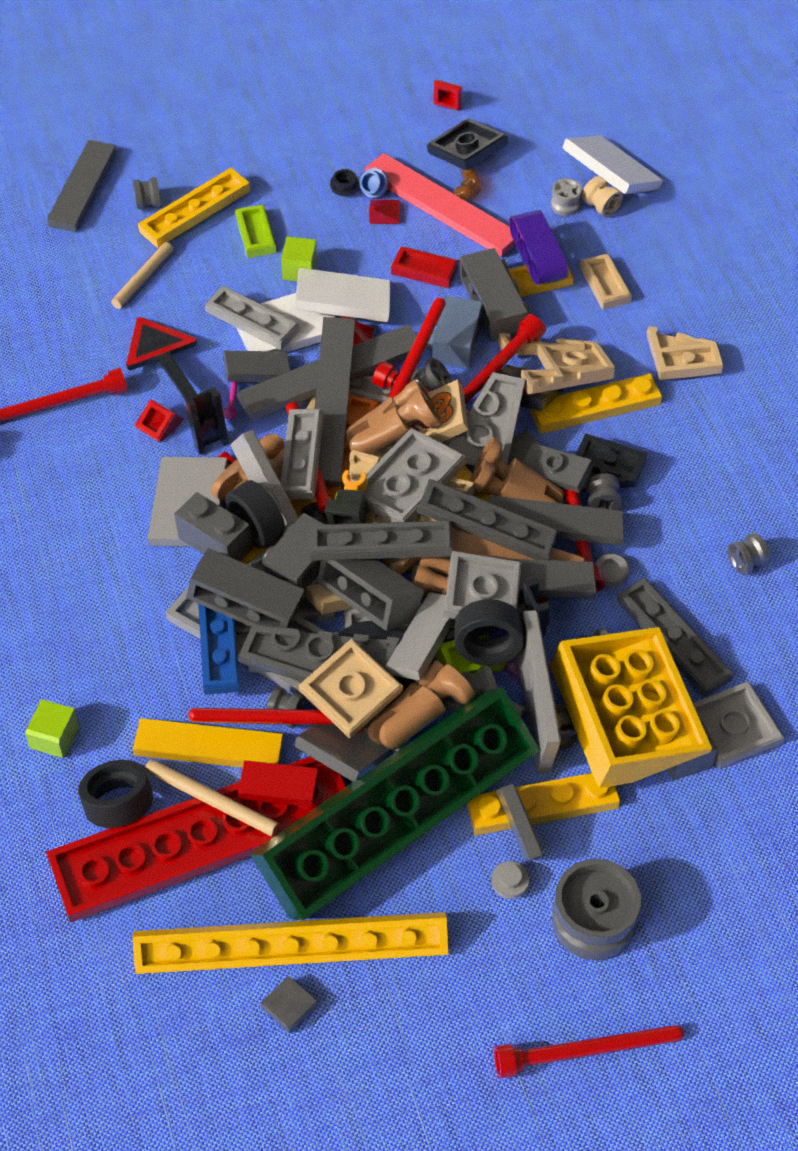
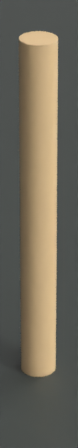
[145,759,279,837]

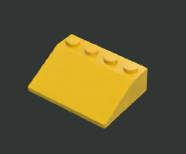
[550,627,712,789]

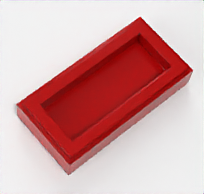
[391,246,458,289]
[238,760,318,807]

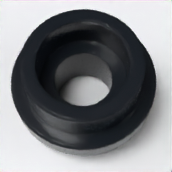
[330,169,359,196]

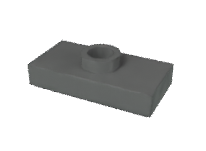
[523,443,594,493]

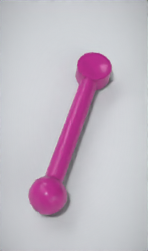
[223,382,238,420]

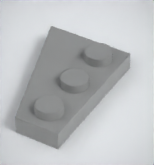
[448,372,525,469]

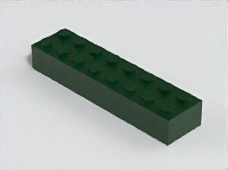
[249,688,540,921]

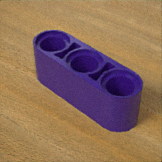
[509,210,568,285]

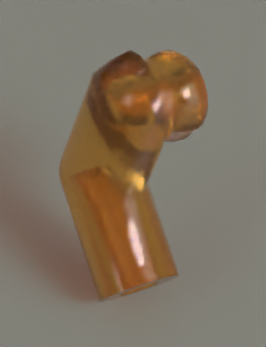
[454,167,482,201]

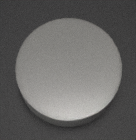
[595,554,629,588]

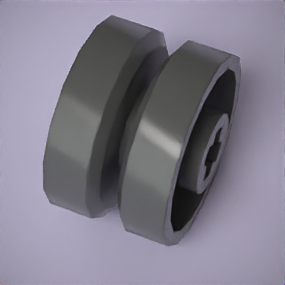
[552,859,641,960]

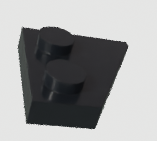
[563,433,647,492]

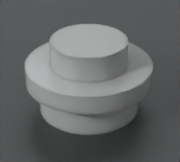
[491,861,529,899]

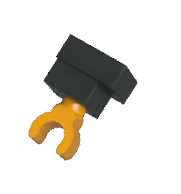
[324,470,369,524]

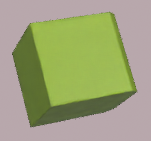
[281,236,318,281]
[25,699,79,758]

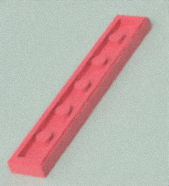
[365,153,515,257]

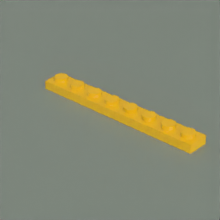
[132,912,448,974]

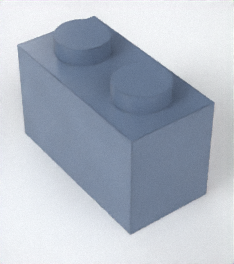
[428,296,482,369]

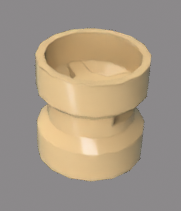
[581,176,623,217]

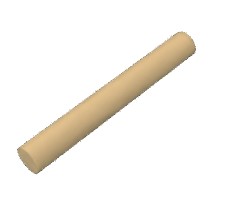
[111,242,174,309]

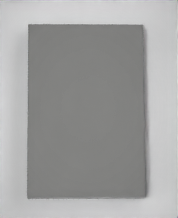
[364,428,466,522]
[147,457,228,546]

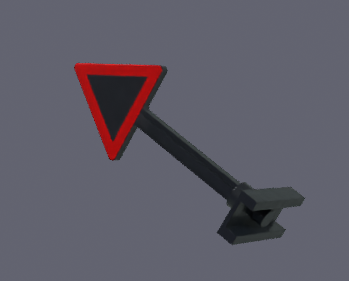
[126,317,229,455]

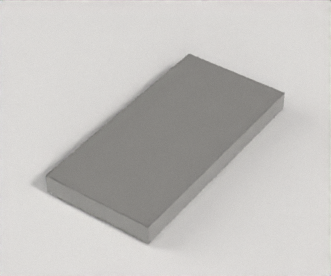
[517,610,561,774]

